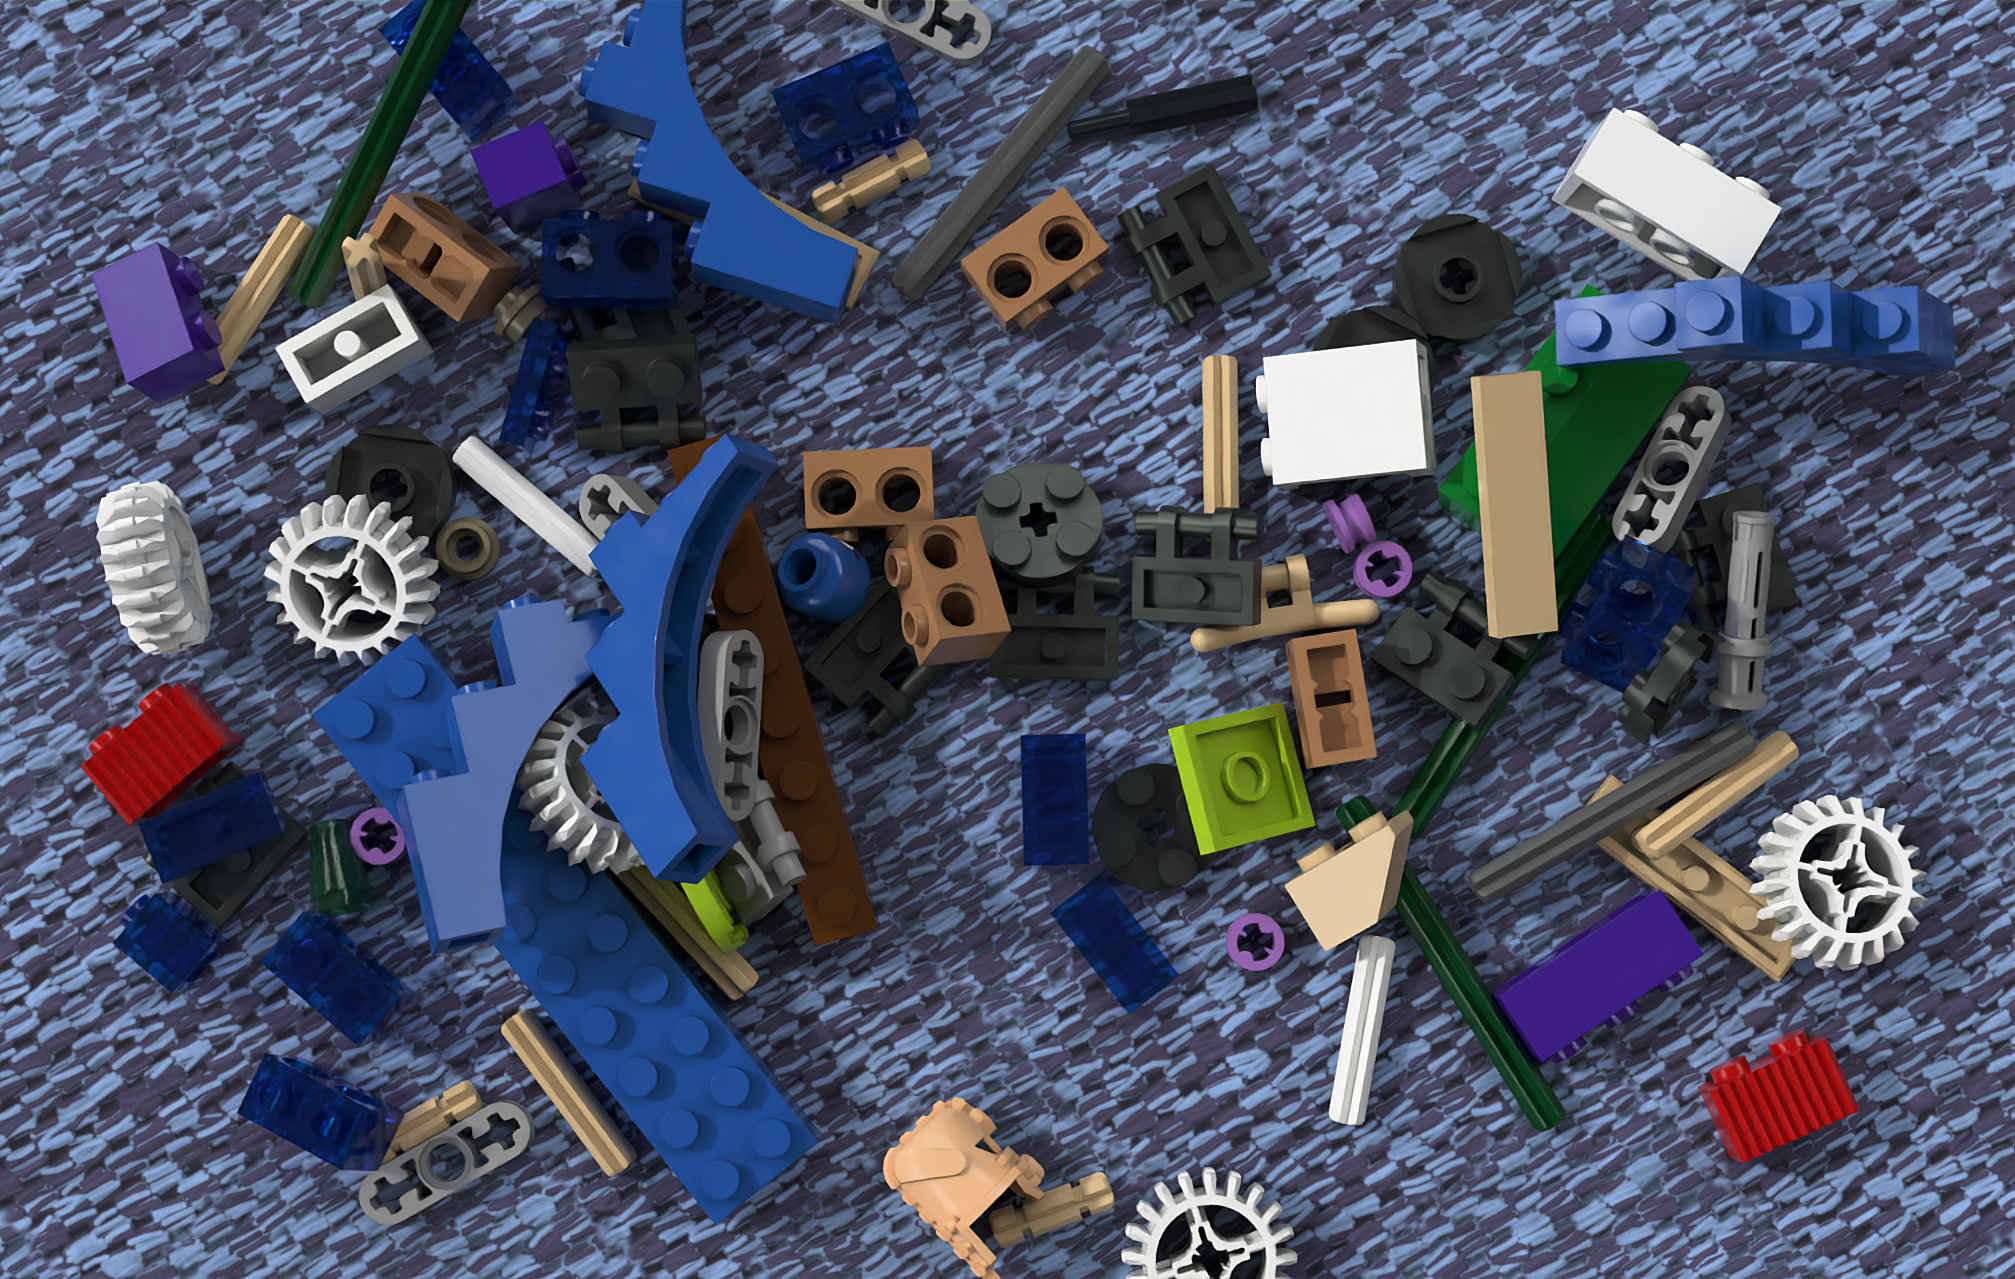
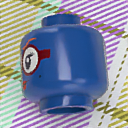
[775,532,871,623]

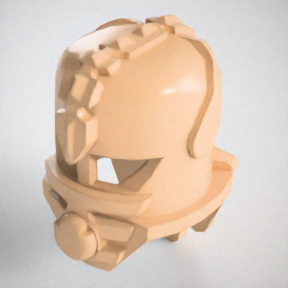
[883,1097,1045,1279]

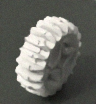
[96,481,213,655]
[263,494,441,667]
[513,701,645,875]
[1749,795,1928,971]
[1121,1167,1297,1279]

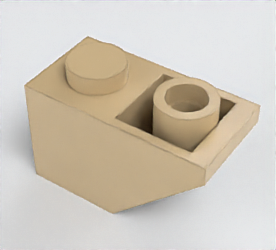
[1284,810,1414,952]

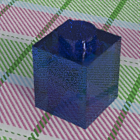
[113,892,229,993]

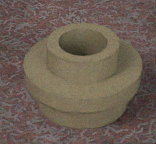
[493,284,551,344]
[436,517,501,581]

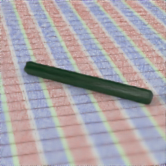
[289,0,472,309]
[1388,510,1615,840]
[1336,795,1566,1132]

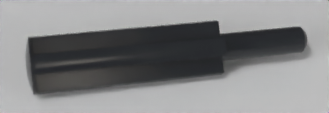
[1067,74,1258,140]

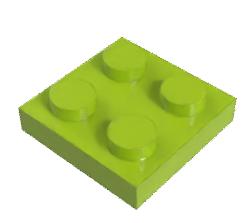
[1168,702,1316,855]

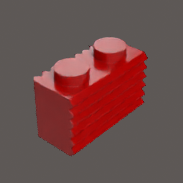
[80,683,242,826]
[1698,1029,1860,1163]

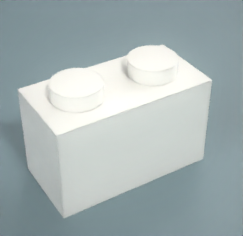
[275,284,434,414]

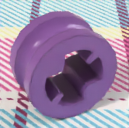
[1323,489,1377,554]
[1353,540,1413,599]
[350,808,408,865]
[1226,913,1284,971]

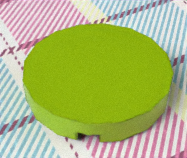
[680,866,749,954]

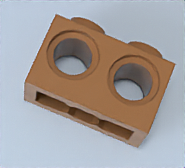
[960,187,1109,332]
[368,192,523,322]
[803,446,935,544]
[884,516,1011,667]
[1284,629,1377,769]

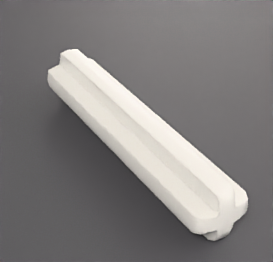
[452,436,600,577]
[1329,934,1395,1126]

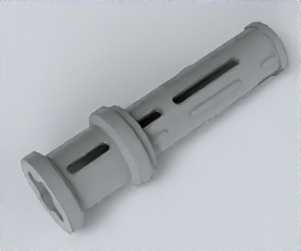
[1709,511,1776,710]

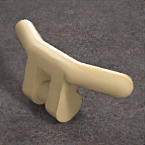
[1190,554,1379,652]

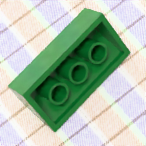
[1438,284,1692,564]

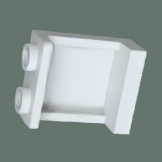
[1256,339,1437,490]

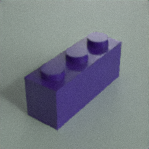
[1491,888,1704,1064]

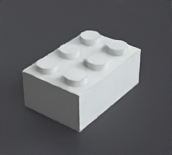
[1551,107,1782,281]

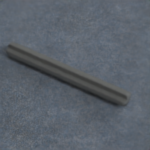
[890,45,1111,301]
[1468,721,1757,903]

